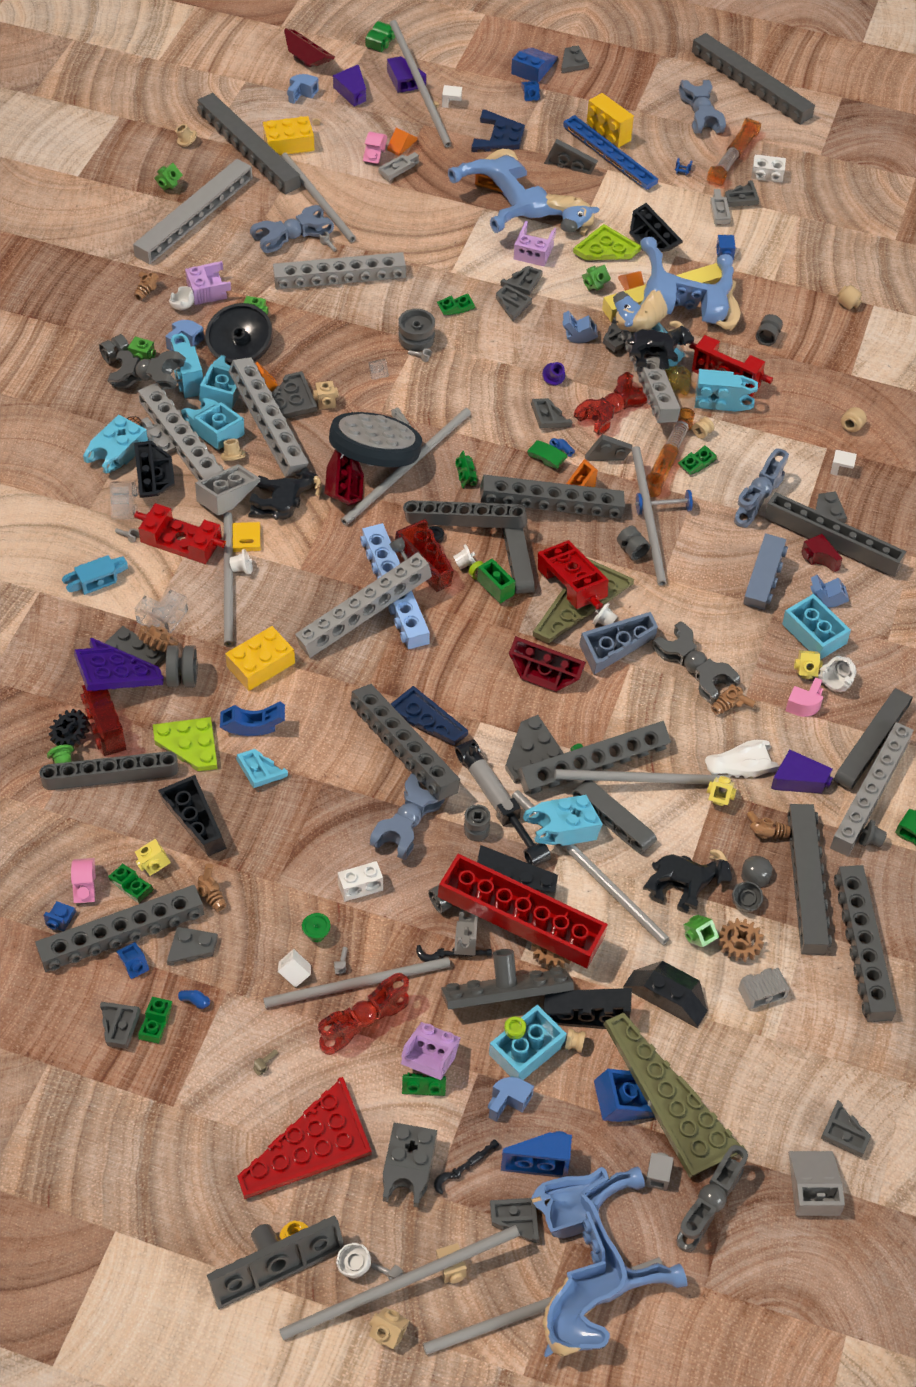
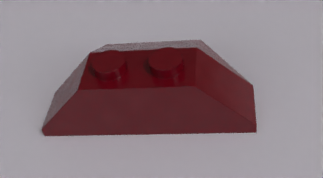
[284,28,335,67]
[324,450,364,505]
[509,636,586,692]

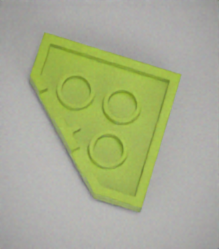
[573,224,641,260]
[153,717,218,771]

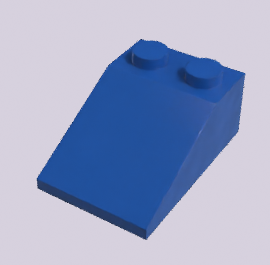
[511,48,558,83]
[594,1069,655,1122]
[501,1131,572,1177]

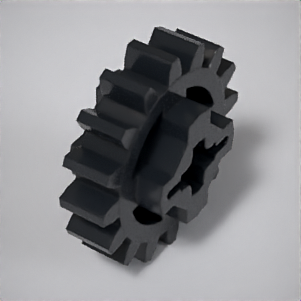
[49,709,91,747]

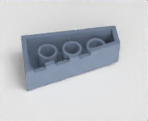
[743,533,788,610]
[579,612,658,675]

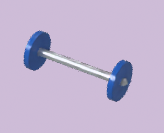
[635,490,693,515]

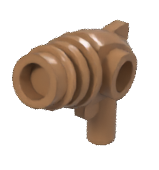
[134,271,160,301]
[711,684,756,715]
[747,811,790,839]
[197,863,226,912]

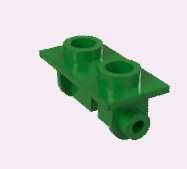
[455,451,478,489]
[402,1072,446,1096]

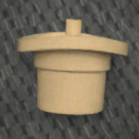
[175,124,197,147]
[221,439,246,461]

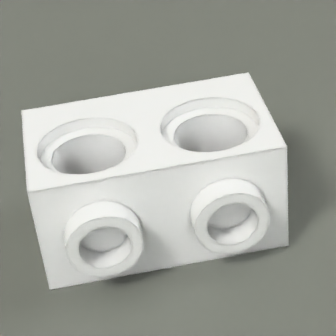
[751,155,786,183]
[338,861,383,902]

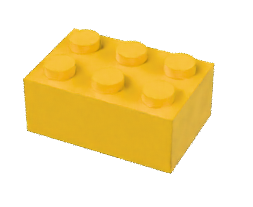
[586,93,634,148]
[262,116,315,155]
[225,626,295,691]

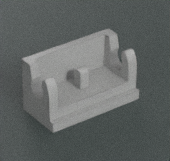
[454,910,478,955]

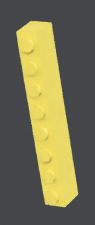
[602,263,722,322]

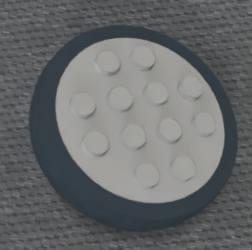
[329,412,422,467]

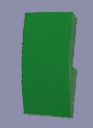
[437,293,475,315]
[527,440,567,469]
[678,445,717,475]
[108,863,154,903]
[138,997,173,1044]

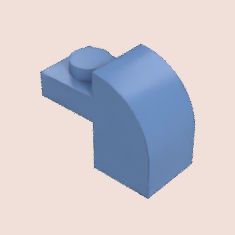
[287,74,319,104]
[562,311,598,343]
[165,320,204,351]
[810,575,849,607]
[487,1077,534,1122]

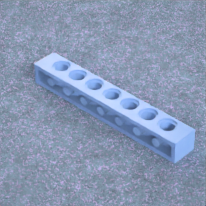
[360,523,430,649]

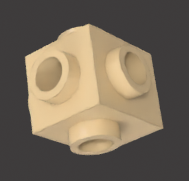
[313,381,338,410]
[369,1307,409,1349]

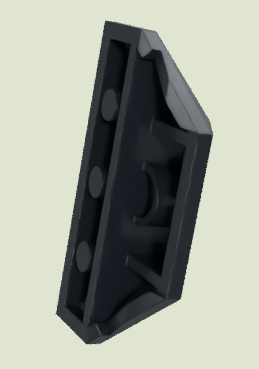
[629,203,683,252]
[134,441,175,498]
[623,961,708,1028]

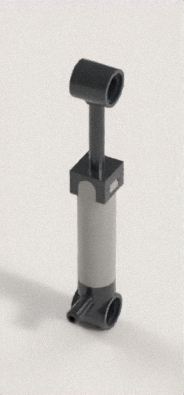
[455,739,551,866]

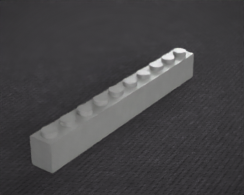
[133,159,252,265]

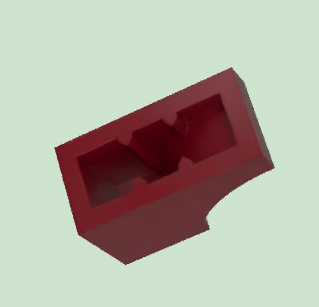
[801,534,843,573]

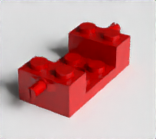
[689,335,773,397]
[134,503,226,565]
[538,540,608,610]

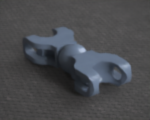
[679,80,726,133]
[250,205,334,253]
[734,448,789,528]
[370,773,446,860]

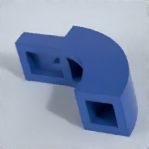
[220,701,285,736]

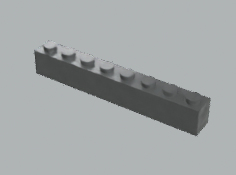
[764,492,907,577]
[787,804,832,955]

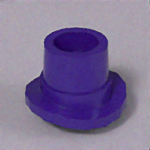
[542,362,565,386]

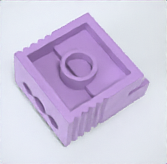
[514,221,556,267]
[185,261,231,305]
[401,1022,461,1080]

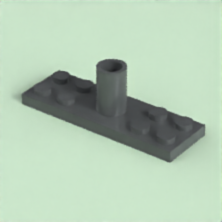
[441,949,574,1010]
[207,1215,344,1310]

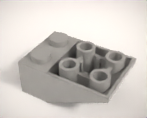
[788,1151,845,1216]

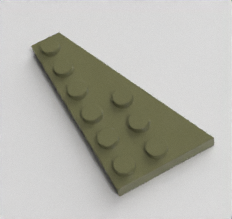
[533,558,634,643]

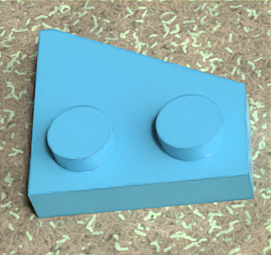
[236,749,288,788]

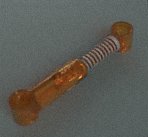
[707,118,761,186]
[646,407,695,497]

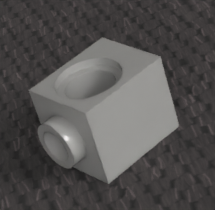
[645,1152,674,1191]

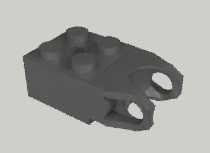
[383,1122,437,1208]

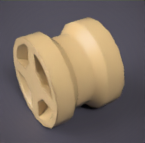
[692,417,715,439]
[565,1028,586,1053]

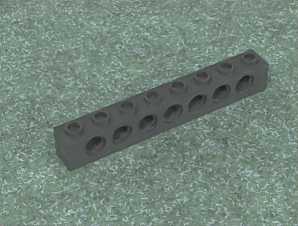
[480,474,625,519]
[350,684,460,801]
[517,720,672,794]
[834,865,896,1022]
[35,885,204,972]

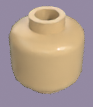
[837,285,862,310]
[841,407,867,433]

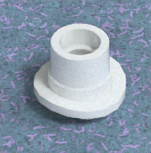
[453,544,476,570]
[230,549,253,574]
[592,603,618,626]

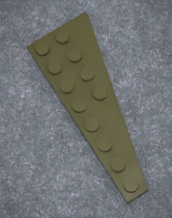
[604,1013,745,1178]

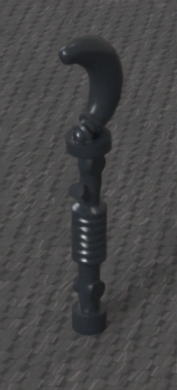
[416,945,492,962]
[434,1139,499,1194]

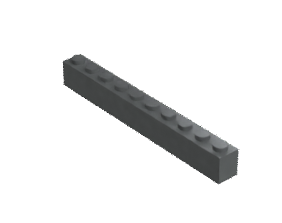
[692,33,815,125]
[197,93,301,194]

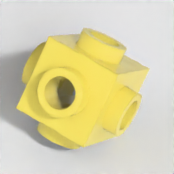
[794,650,823,679]
[707,776,737,806]
[135,839,171,876]

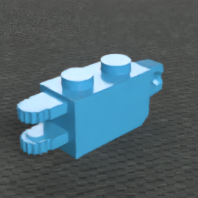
[62,555,128,595]

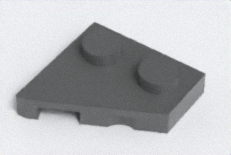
[501,266,543,296]
[496,284,532,321]
[585,434,632,461]
[167,927,218,966]
[821,1100,871,1158]
[490,1198,539,1243]

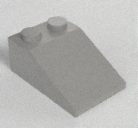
[195,464,260,515]

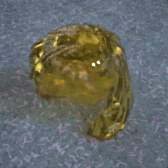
[664,365,692,396]

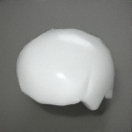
[169,286,194,311]
[336,1243,371,1279]

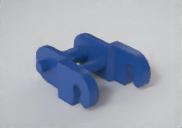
[675,158,693,176]

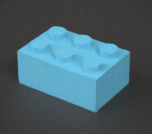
[782,594,851,660]
[489,1005,567,1080]

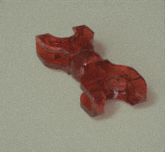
[574,372,647,436]
[318,973,409,1055]

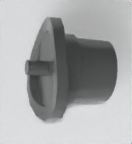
[859,819,887,847]

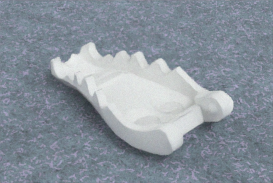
[705,740,779,778]

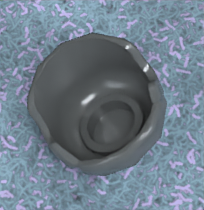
[741,856,773,887]
[732,881,763,912]

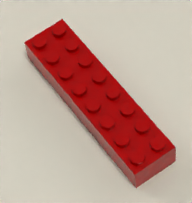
[437,853,608,969]

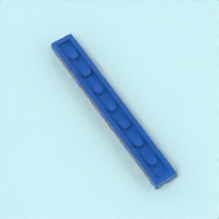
[563,115,658,190]

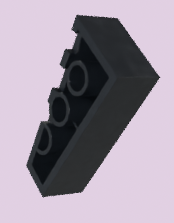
[158,775,227,857]
[477,845,558,899]
[543,988,632,1029]

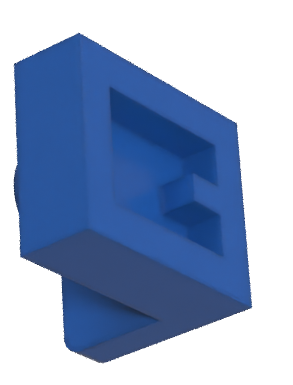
[521,81,540,101]
[43,901,76,931]
[116,942,149,979]

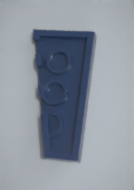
[391,686,468,746]

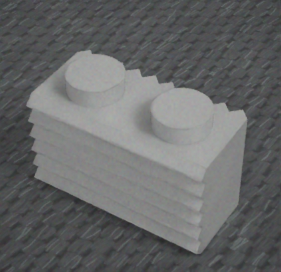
[738,968,790,1010]

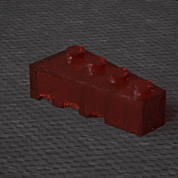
[395,519,454,592]
[80,685,127,756]

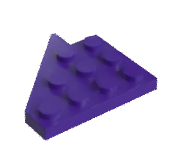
[74,638,164,691]

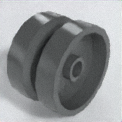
[398,309,435,351]
[166,645,198,688]

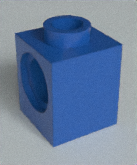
[716,235,736,260]

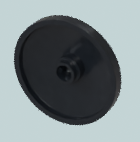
[206,303,273,365]

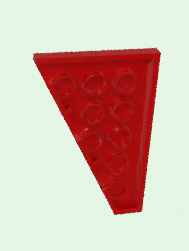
[237,1077,372,1200]

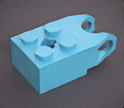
[171,333,203,398]
[199,355,240,410]
[694,369,758,412]
[181,398,245,450]
[83,415,148,474]
[523,795,603,846]

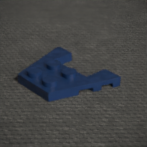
[471,109,525,152]

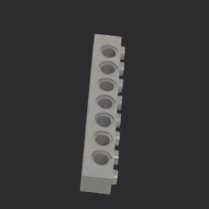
[273,252,406,289]
[621,330,681,423]
[229,358,309,478]
[138,383,224,481]
[295,552,432,658]
[830,722,914,857]

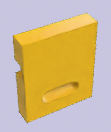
[233,522,261,552]

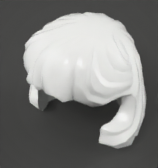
[818,656,857,692]

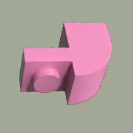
[363,131,387,165]
[785,678,823,717]
[71,858,96,903]

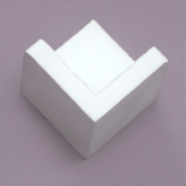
[442,85,462,108]
[830,450,857,475]
[278,949,311,987]

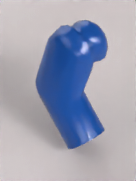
[549,438,575,456]
[178,990,210,1009]

